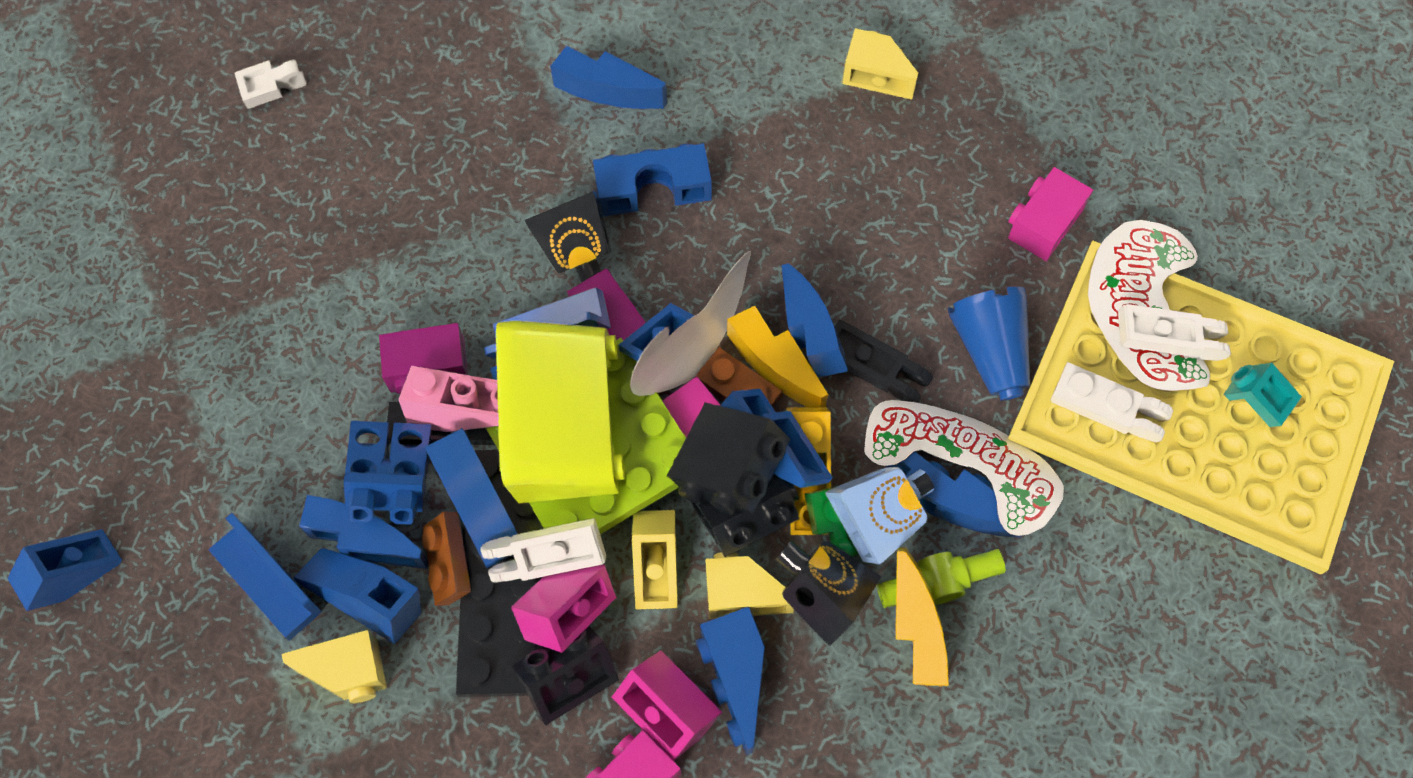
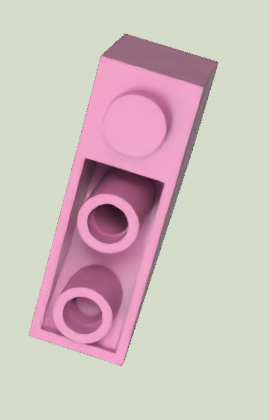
[398,366,499,432]

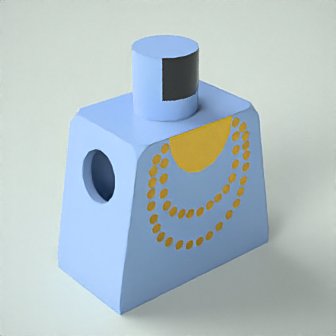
[825,467,934,564]

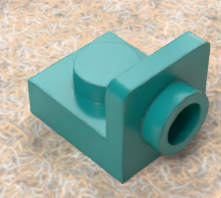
[1224,362,1302,427]

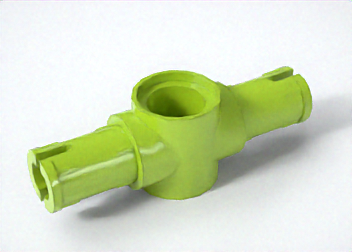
[876,549,1006,608]

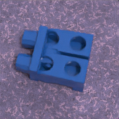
[344,421,431,524]

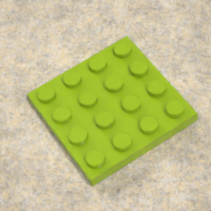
[485,338,686,534]

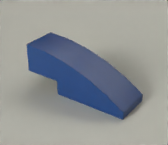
[550,46,667,109]
[781,263,848,378]
[720,389,833,488]
[424,428,517,568]
[299,495,428,569]

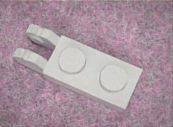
[1118,304,1231,361]
[1050,362,1173,443]
[480,518,606,583]

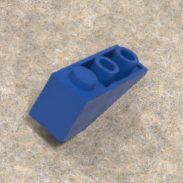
[294,548,421,645]
[695,607,764,755]

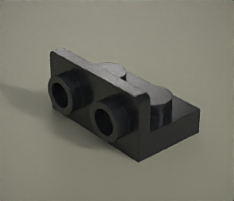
[512,626,619,726]

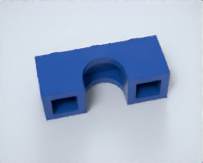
[593,143,712,216]

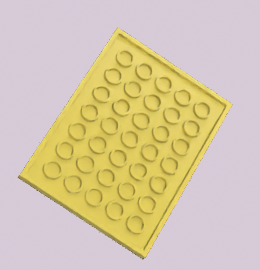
[1008,240,1394,575]

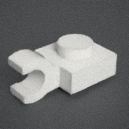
[234,60,306,109]

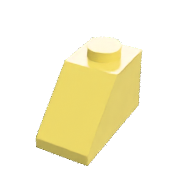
[842,28,918,99]
[632,510,678,609]
[706,552,794,619]
[282,630,387,703]

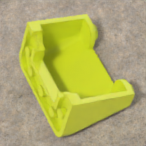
[496,321,625,503]

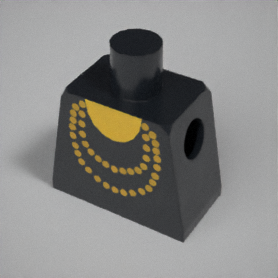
[525,191,611,283]
[775,540,881,646]

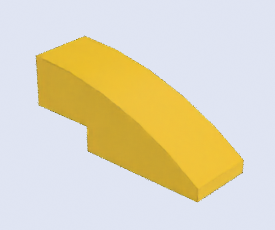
[727,306,828,407]
[896,547,949,686]

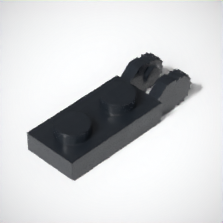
[834,320,933,403]

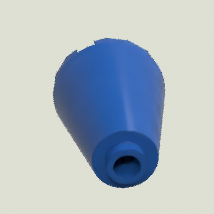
[948,286,1030,401]

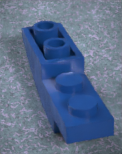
[886,451,1022,537]

